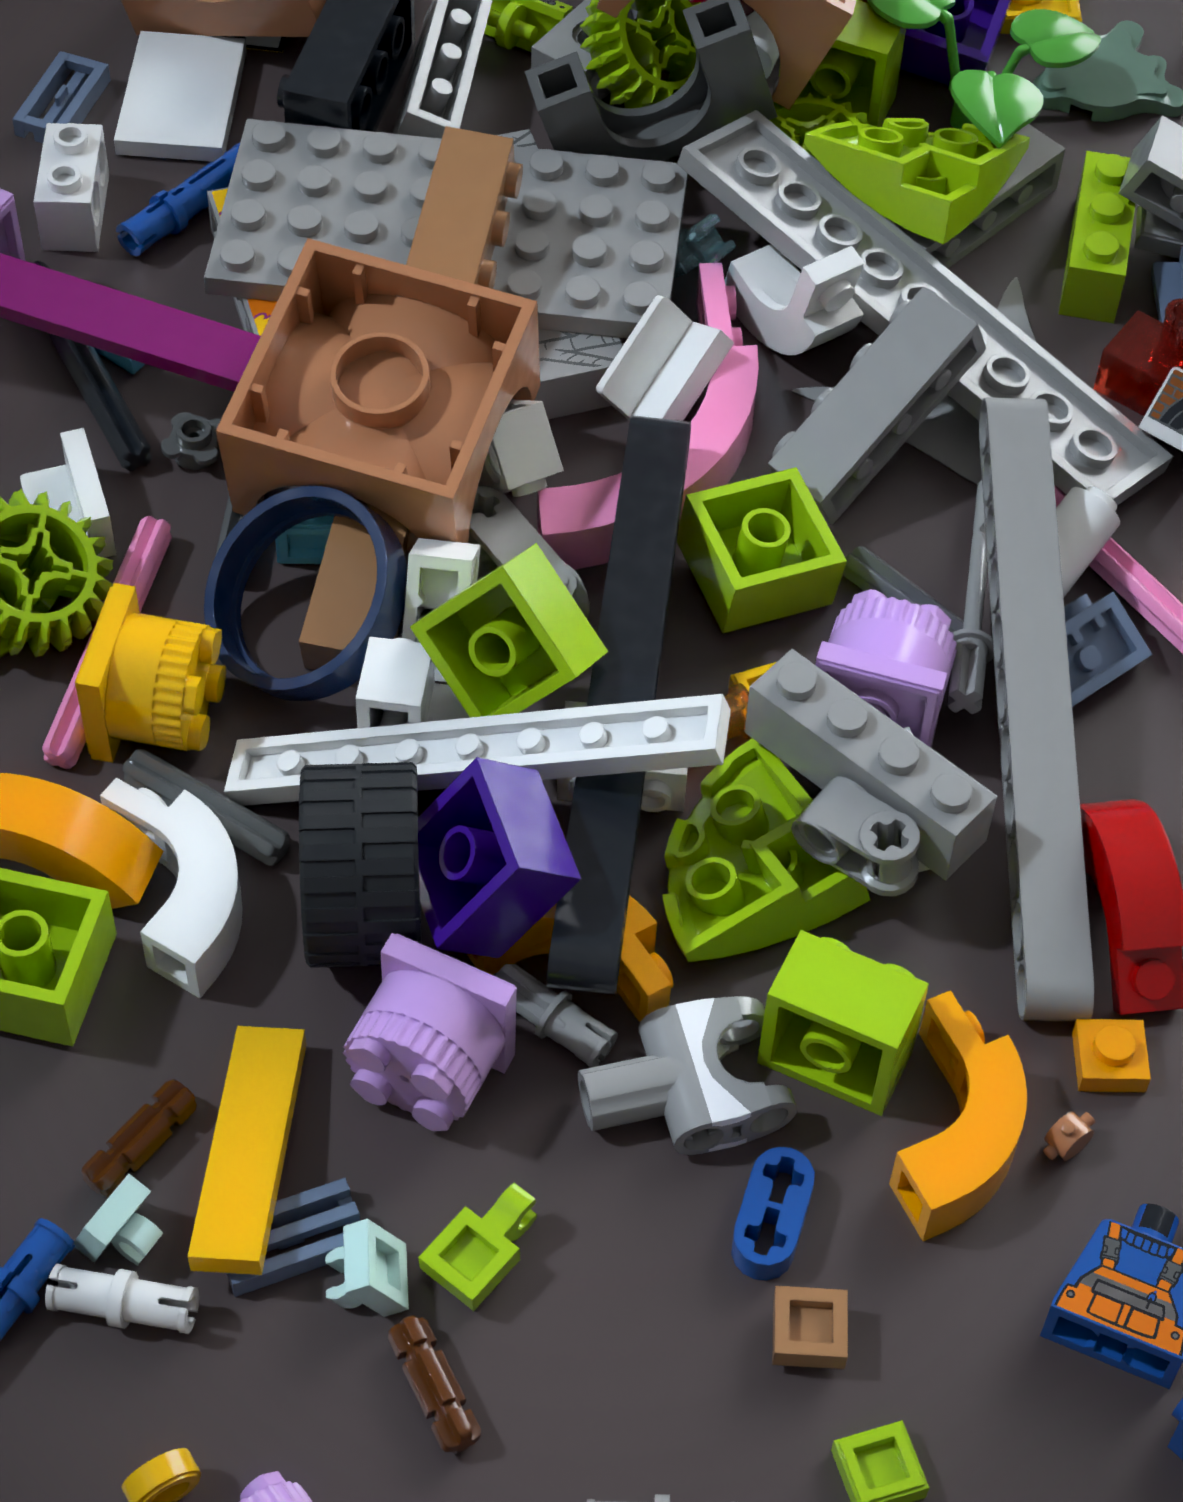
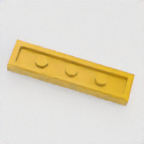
[187,1026,307,1275]

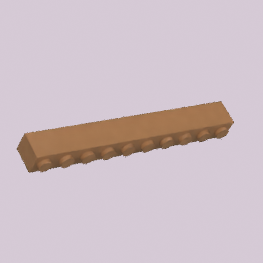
[299,126,523,670]

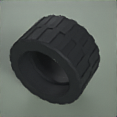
[299,762,422,968]

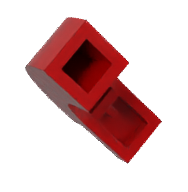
[1080,799,1183,1015]

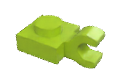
[418,1183,537,1311]

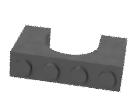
[525,0,778,161]

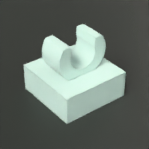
[74,1174,163,1266]
[325,1219,409,1317]

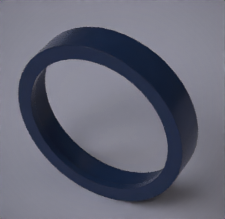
[204,486,407,701]

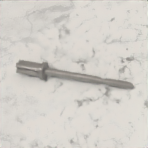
[947,480,994,714]

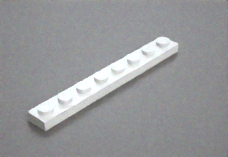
[224,694,731,806]

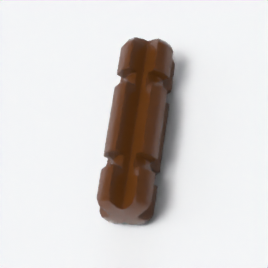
[81,1079,197,1198]
[388,1315,481,1454]

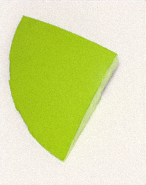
[804,118,1030,245]
[662,738,870,962]

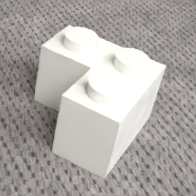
[356,637,470,728]

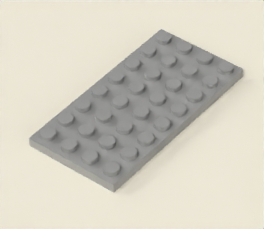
[204,119,688,338]

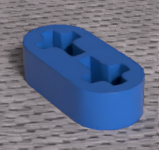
[731,1147,815,1281]

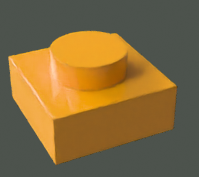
[1072,1019,1151,1092]

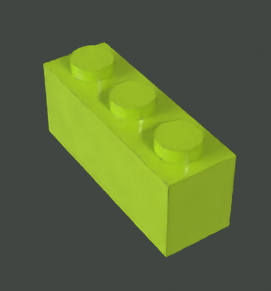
[1058,151,1136,324]

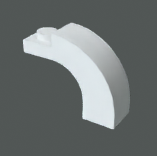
[725,244,865,355]
[100,778,243,998]

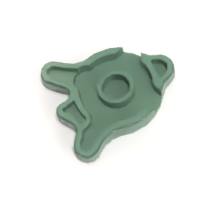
[1033,20,1183,122]

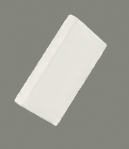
[114,31,247,162]

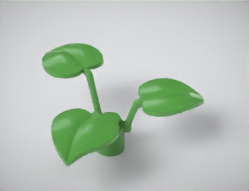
[867,0,1101,148]

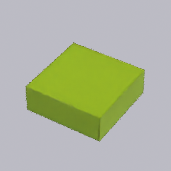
[831,1420,929,1502]

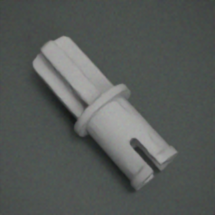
[496,964,618,1068]

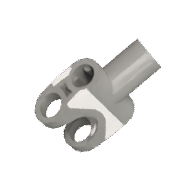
[578,996,798,1155]

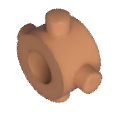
[1043,1111,1095,1161]

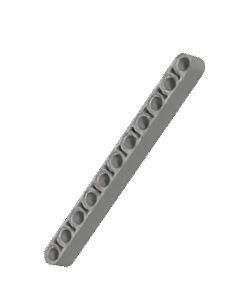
[979,398,1094,1021]

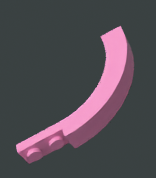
[537,262,759,570]

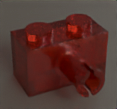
[1093,298,1183,416]

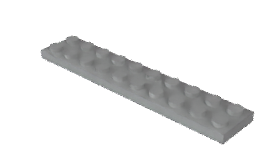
[677,110,1174,506]

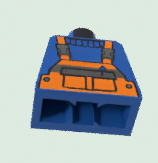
[1040,1203,1183,1390]

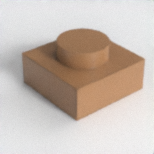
[772,1286,848,1369]

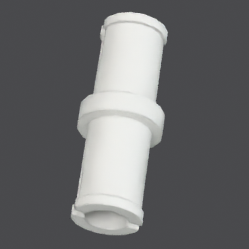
[45,1264,199,1334]

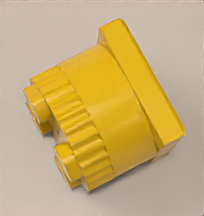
[75,583,227,763]

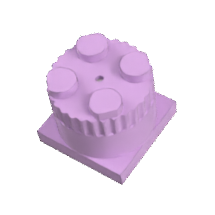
[815,589,957,748]
[343,933,517,1131]

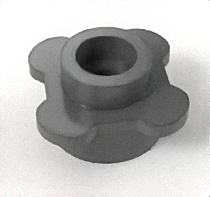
[161,412,221,470]

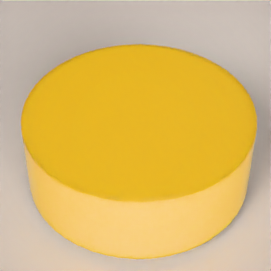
[121,1448,201,1502]

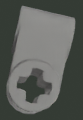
[791,776,920,896]

